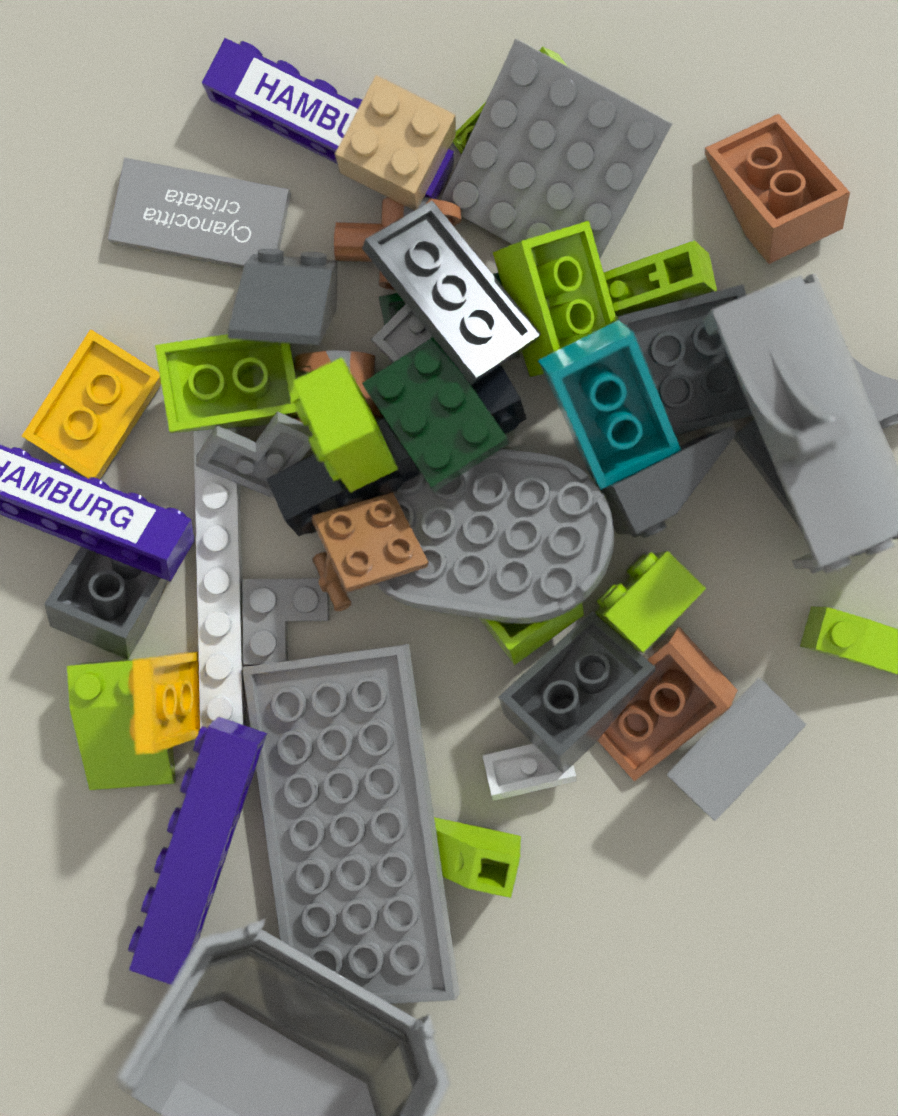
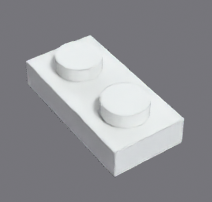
[482,744,576,801]

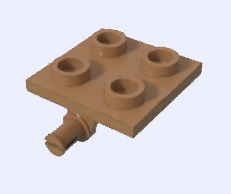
[312,493,429,611]

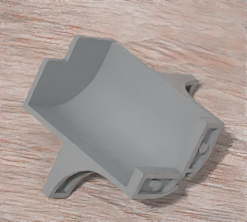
[702,274,898,574]

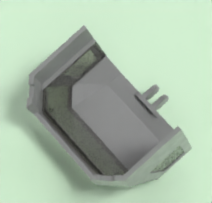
[117,920,449,1116]

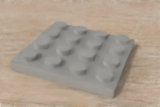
[441,39,673,258]

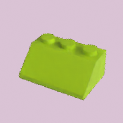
[492,221,616,377]

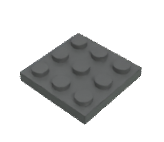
[614,284,753,435]

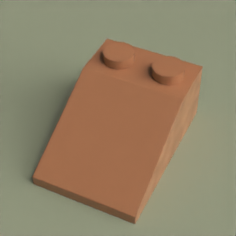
[705,113,850,264]
[598,627,738,782]

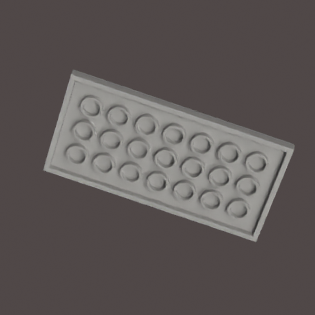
[242,644,460,1009]

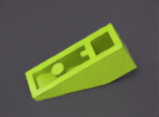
[604,240,717,316]
[800,606,898,675]

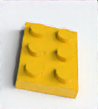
[22,329,161,479]
[128,652,200,754]

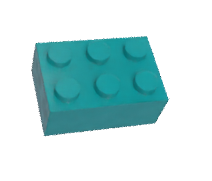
[538,320,681,489]

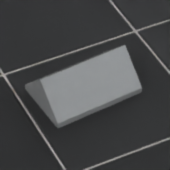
[666,678,806,821]

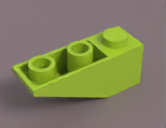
[434,817,521,898]

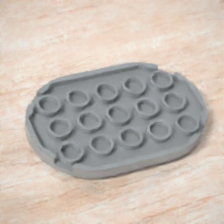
[375,449,614,624]

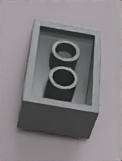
[228,249,338,345]
[597,426,736,538]
[44,547,167,660]
[499,611,655,774]

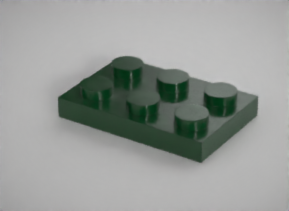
[362,337,509,493]

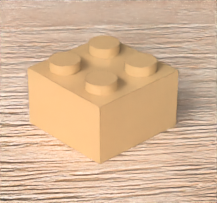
[335,75,456,211]

